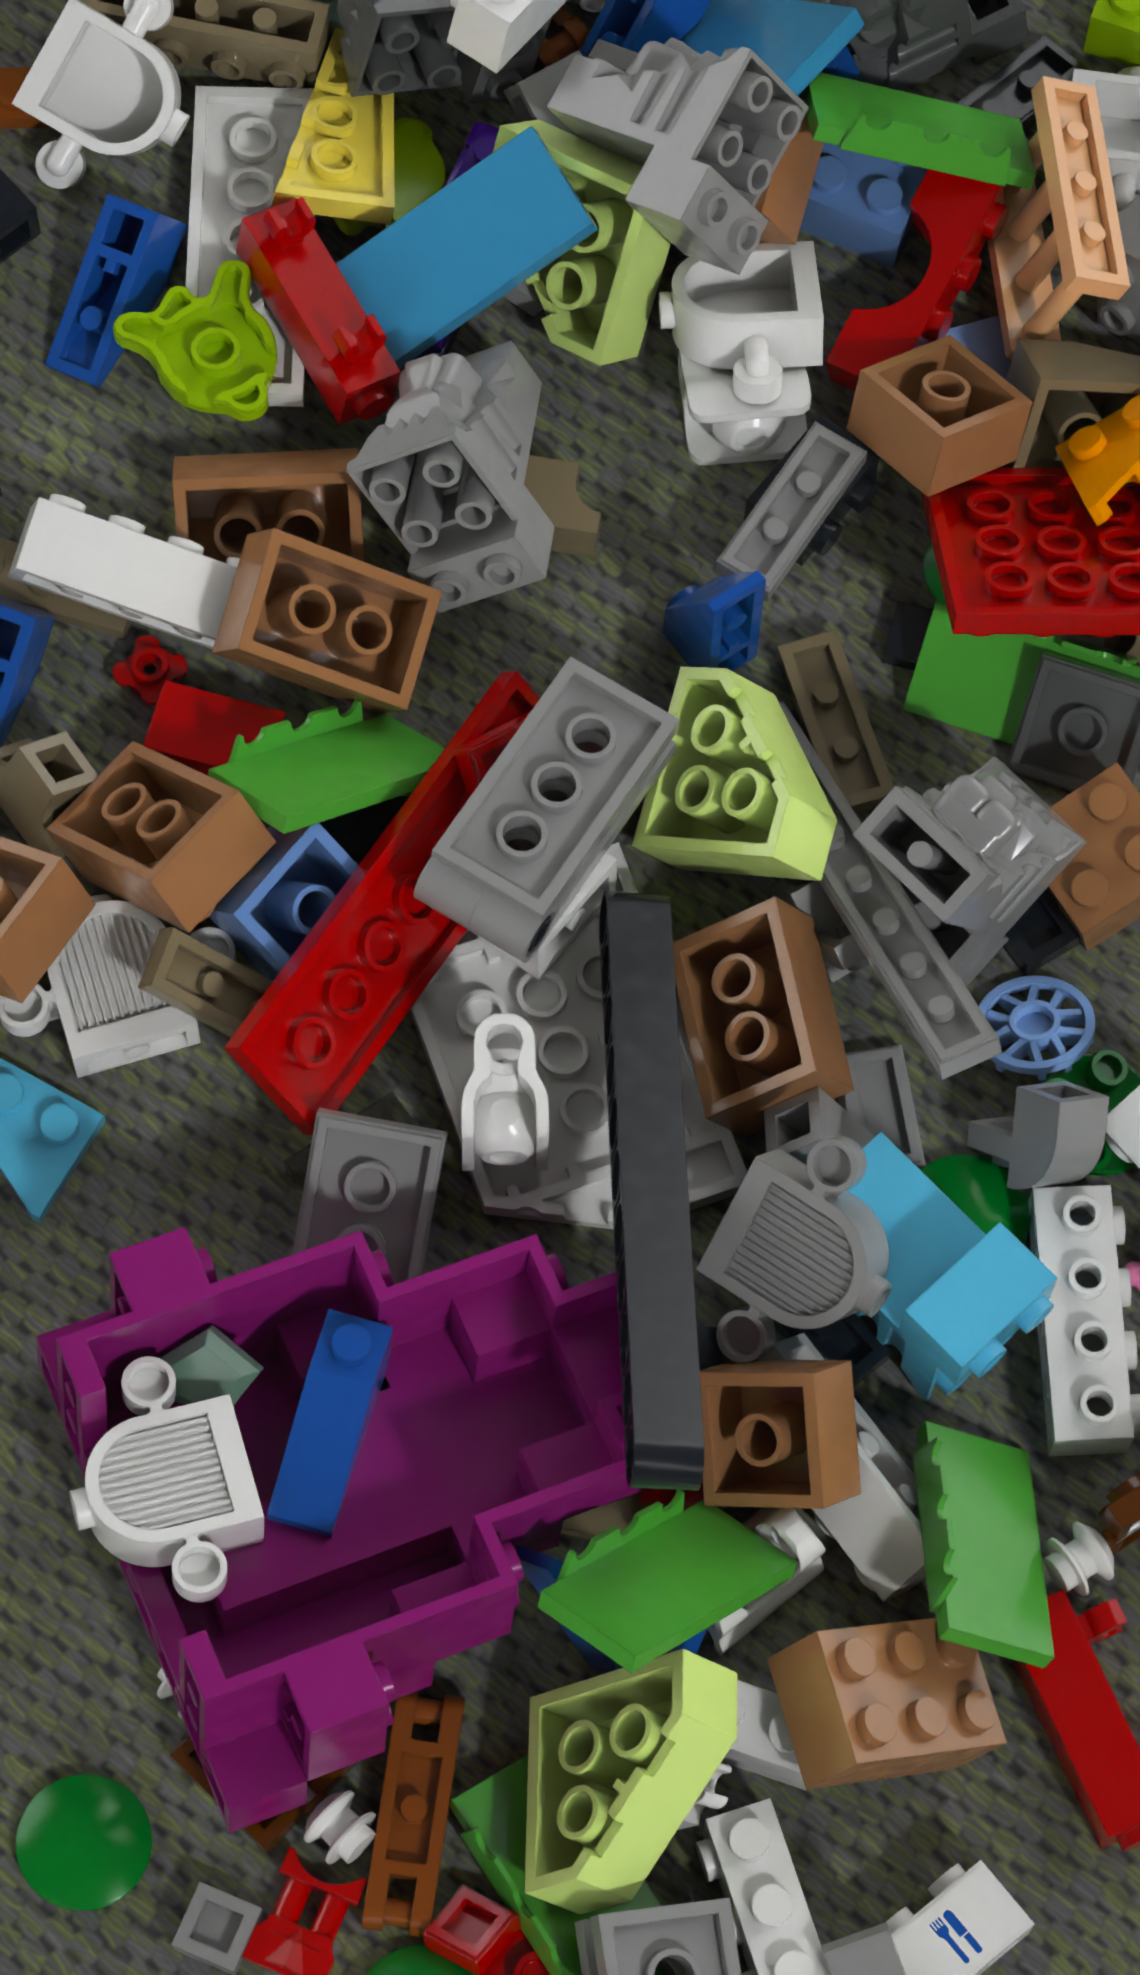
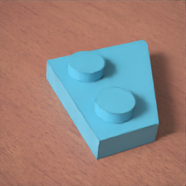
[0,1058,106,1223]

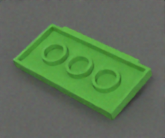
[801,72,1036,189]
[902,601,1140,744]
[208,699,445,834]
[913,1421,1055,1668]
[537,1490,797,1673]
[449,1754,667,1975]

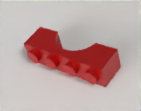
[825,169,1009,391]

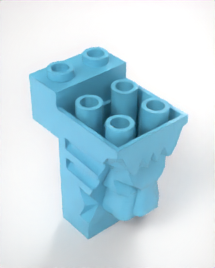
[847,1132,1058,1401]

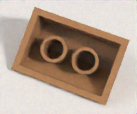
[172,448,364,563]

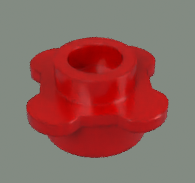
[113,635,188,706]

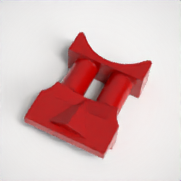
[242,1847,368,1975]

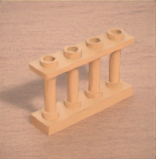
[987,76,1131,360]

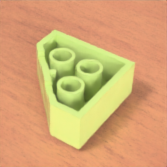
[493,119,671,366]
[632,666,837,881]
[525,1649,737,1915]

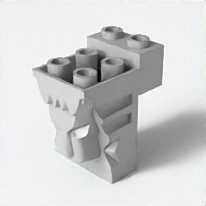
[547,37,809,275]
[346,340,555,613]
[852,757,1088,986]

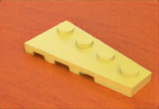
[271,28,395,225]

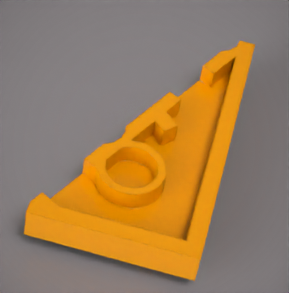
[1055,395,1140,526]

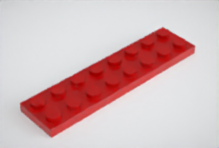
[224,671,540,1135]

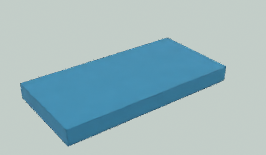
[680,0,865,96]
[336,126,598,369]

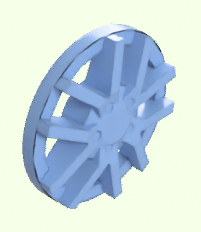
[979,975,1095,1080]

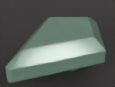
[159,1325,264,1406]

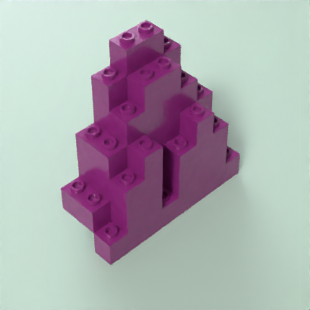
[36,1227,639,1833]

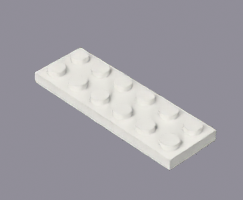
[185,86,314,407]

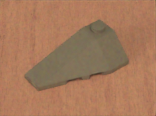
[1005,339,1140,468]

